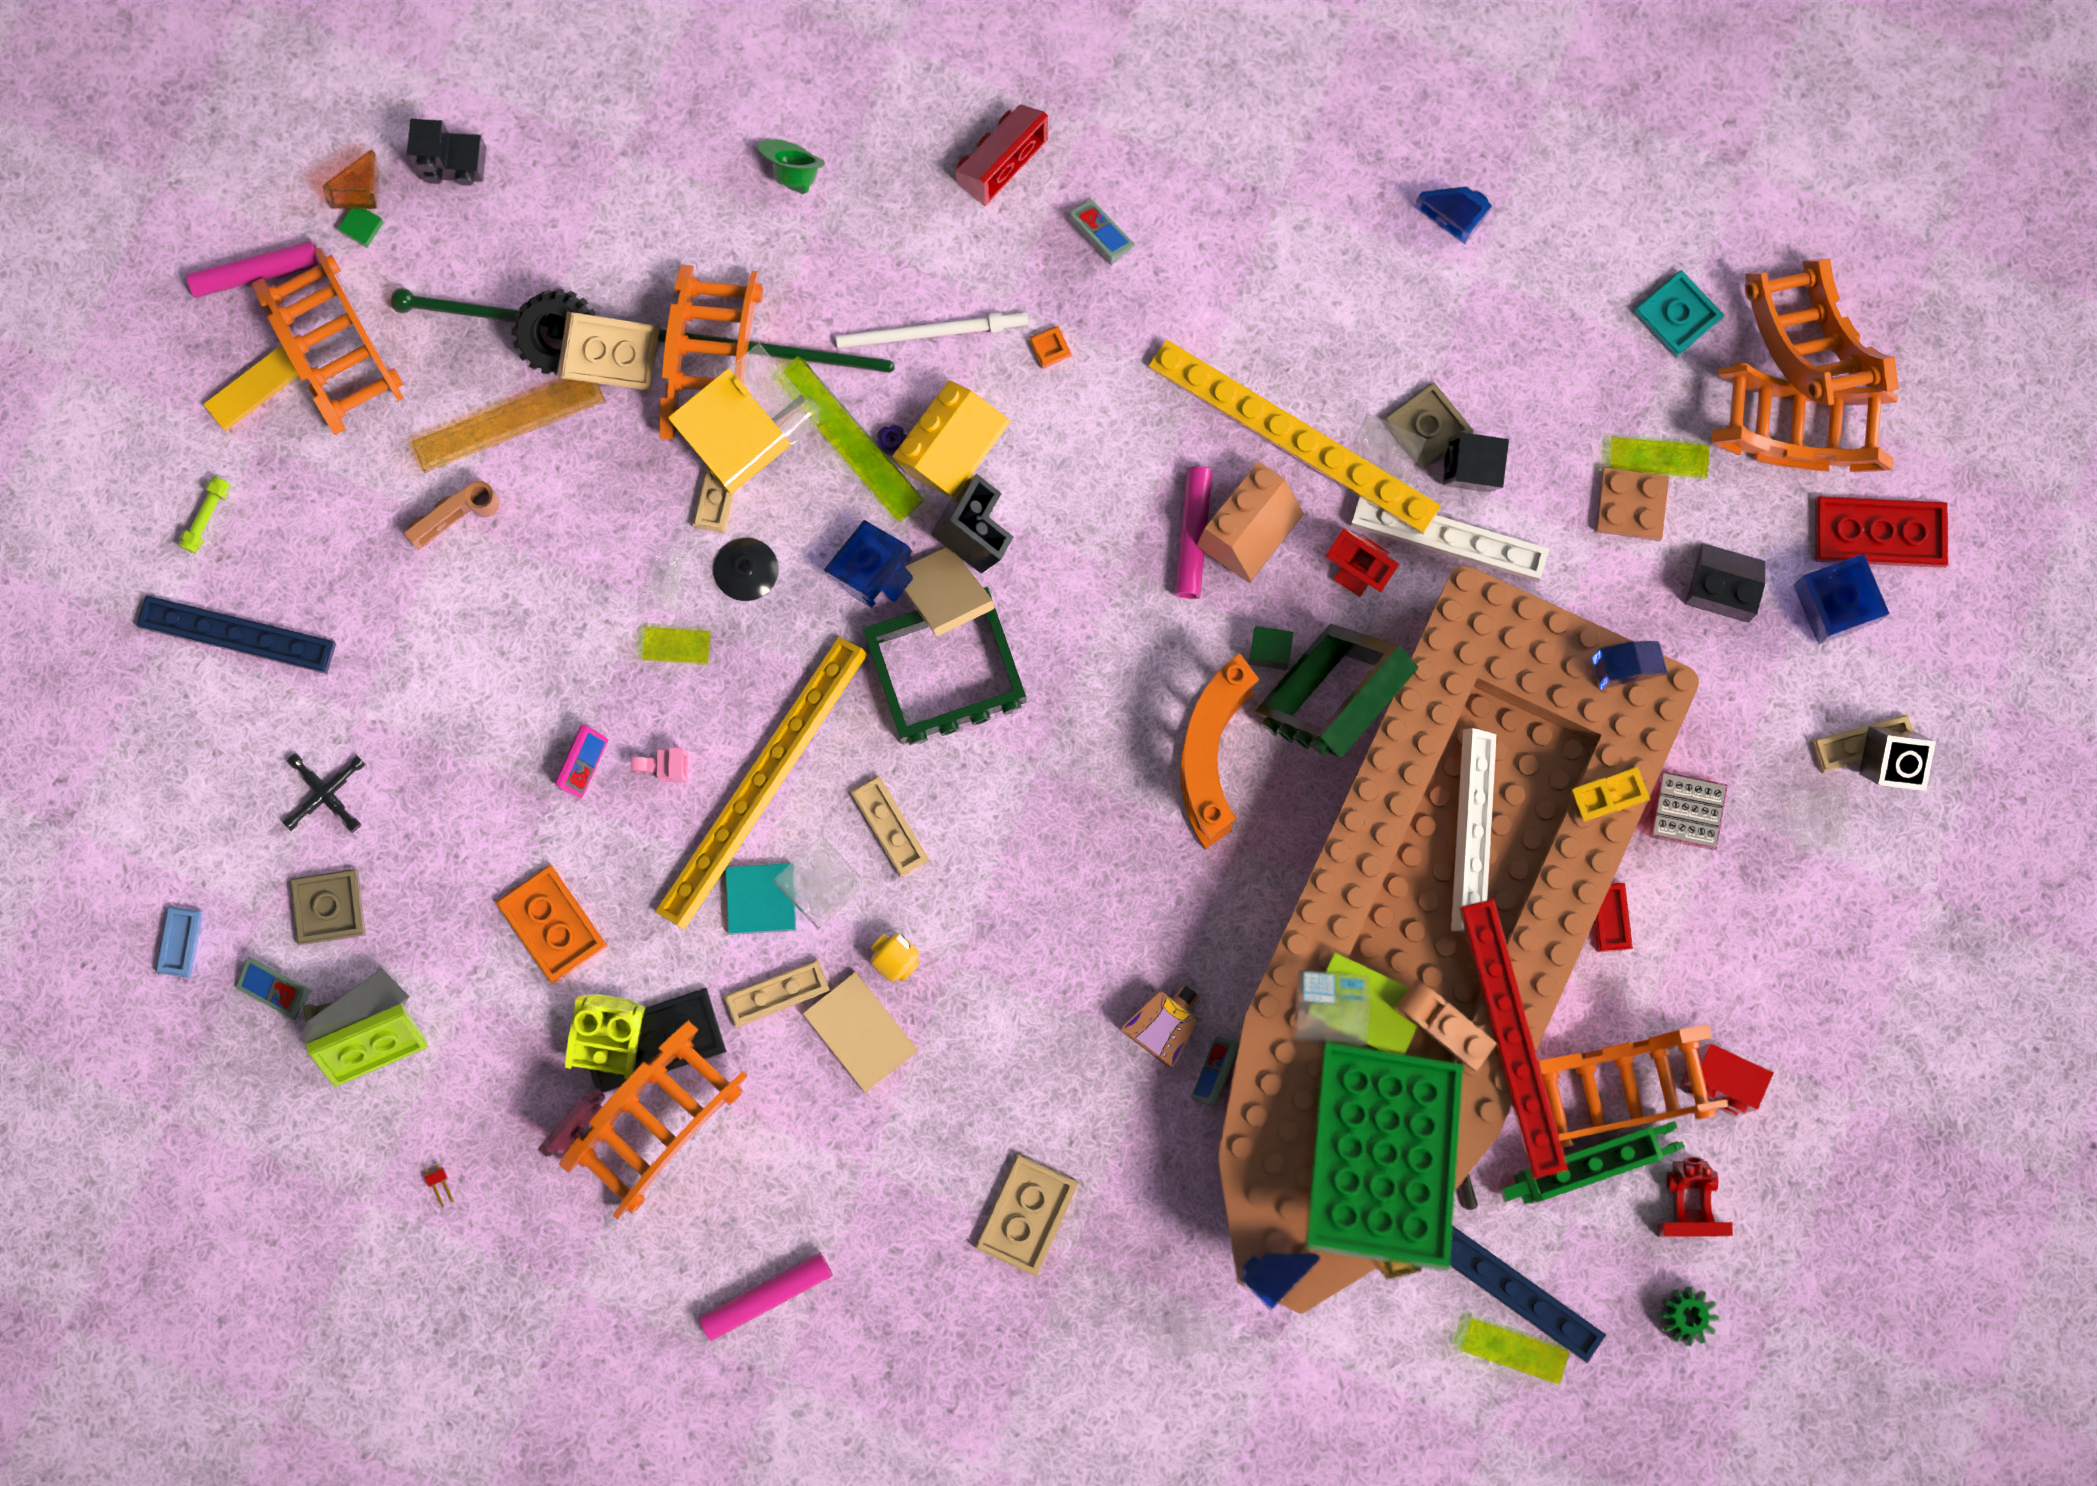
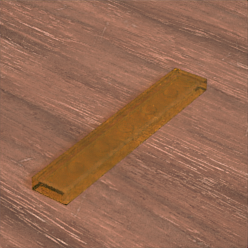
[411,379,606,473]

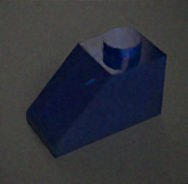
[1414,186,1492,244]
[1592,641,1668,690]
[1239,1253,1321,1310]

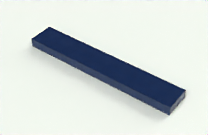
[136,595,336,674]
[1450,1226,1606,1363]

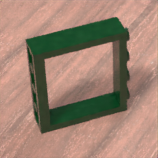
[863,587,1026,746]
[1255,623,1419,759]

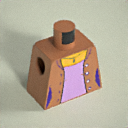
[1121,984,1199,1070]

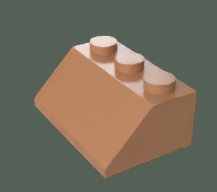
[1197,461,1304,584]

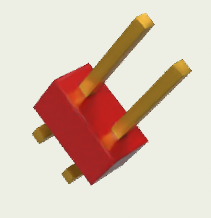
[424,1164,454,1207]

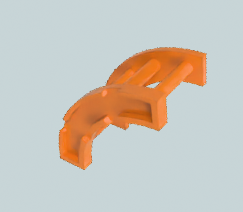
[252,247,404,435]
[1744,258,1899,405]
[660,264,763,440]
[1711,363,1898,472]
[1180,653,1259,850]
[559,1021,748,1220]
[1538,1024,1728,1148]

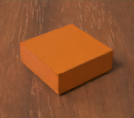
[1029,326,1072,369]

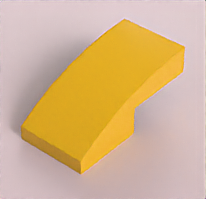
[1572,767,1650,822]

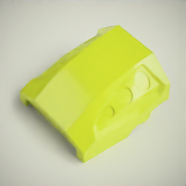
[565,994,645,1079]

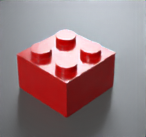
[1680,1043,1774,1116]

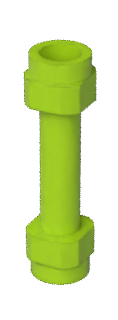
[178,476,231,554]

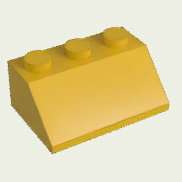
[892,380,1010,499]

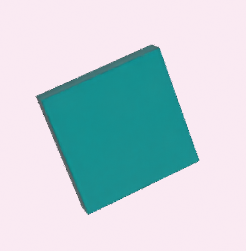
[1633,269,1725,358]
[726,863,796,935]

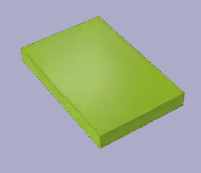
[1305,953,1417,1055]
[306,1003,429,1087]

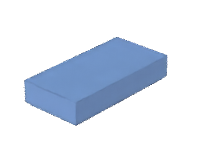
[155,907,203,978]

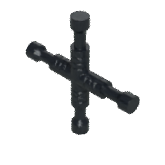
[282,753,366,833]

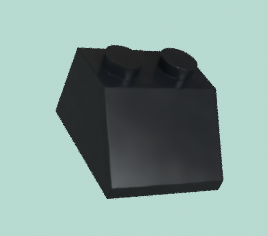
[1685,543,1765,623]

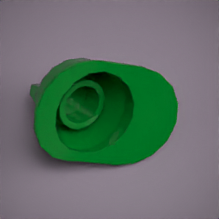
[757,139,825,194]

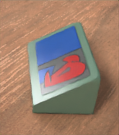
[1068,199,1135,266]
[236,957,312,1020]
[1191,1037,1239,1108]

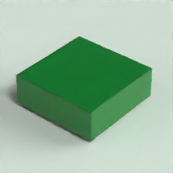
[338,203,384,248]

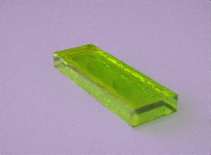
[1609,437,1710,479]
[1460,1318,1570,1385]

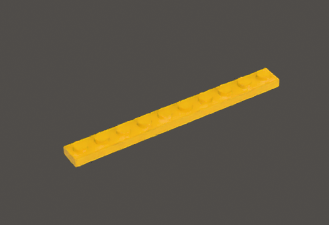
[1149,339,1441,535]
[655,637,868,930]

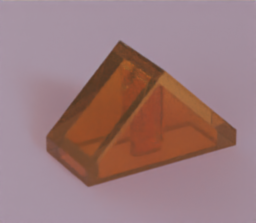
[322,149,380,209]

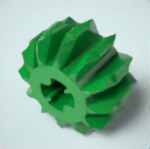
[1658,1287,1719,1346]

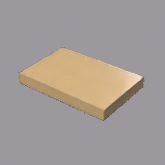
[557,311,660,390]
[893,547,995,637]
[803,972,918,1093]
[975,1154,1079,1277]

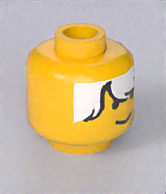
[870,933,920,982]

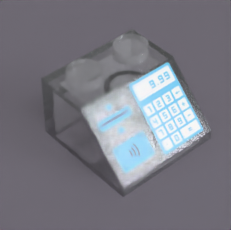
[1293,970,1369,1046]

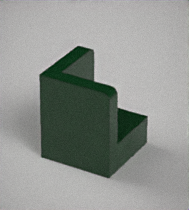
[1248,626,1294,670]

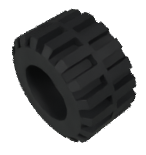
[511,289,596,375]

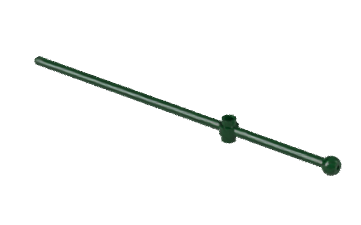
[391,288,895,373]

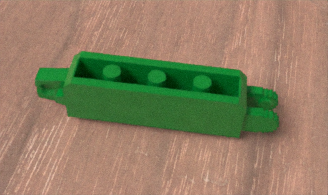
[1499,1121,1685,1205]

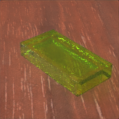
[642,627,712,665]

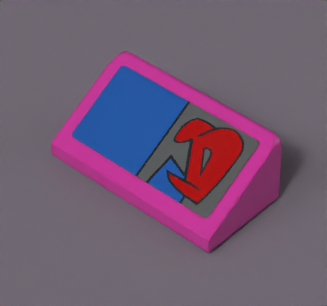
[555,724,608,798]

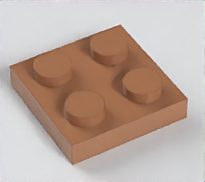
[1596,467,1669,541]

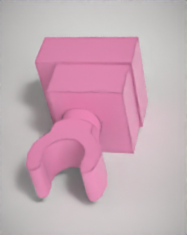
[631,748,688,783]

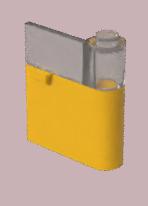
[668,343,822,495]

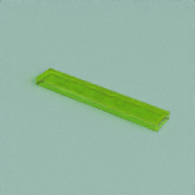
[776,357,925,522]

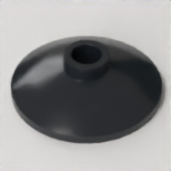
[713,538,779,601]

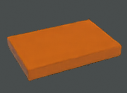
[495,864,608,985]

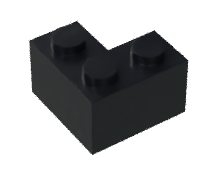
[407,119,487,186]
[931,473,1014,574]

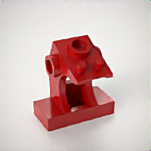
[1325,528,1400,597]
[1657,1157,1733,1237]

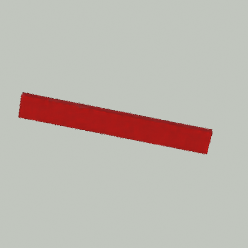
[1459,899,1568,1179]

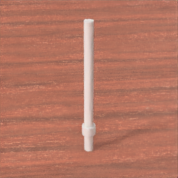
[836,312,1029,349]

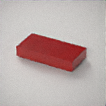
[1594,882,1633,952]

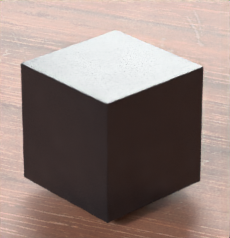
[1443,432,1509,492]
[1859,726,1936,791]

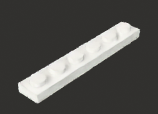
[1351,497,1549,582]
[1451,728,1496,934]

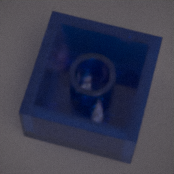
[1793,554,1890,645]

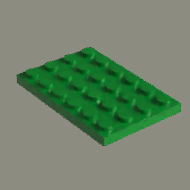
[1305,1042,1463,1271]

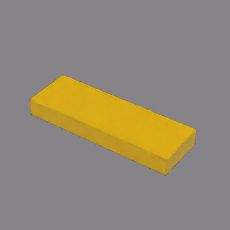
[203,346,299,431]

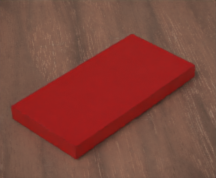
[1815,496,1948,568]

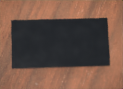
[589,988,727,1095]

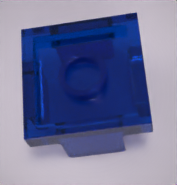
[824,520,913,608]

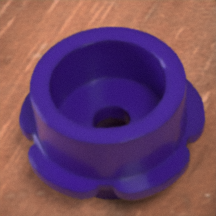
[876,425,907,456]

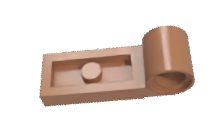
[404,481,500,551]
[1395,980,1497,1071]

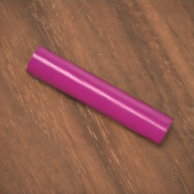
[187,240,320,298]
[1175,466,1213,599]
[698,1252,833,1342]

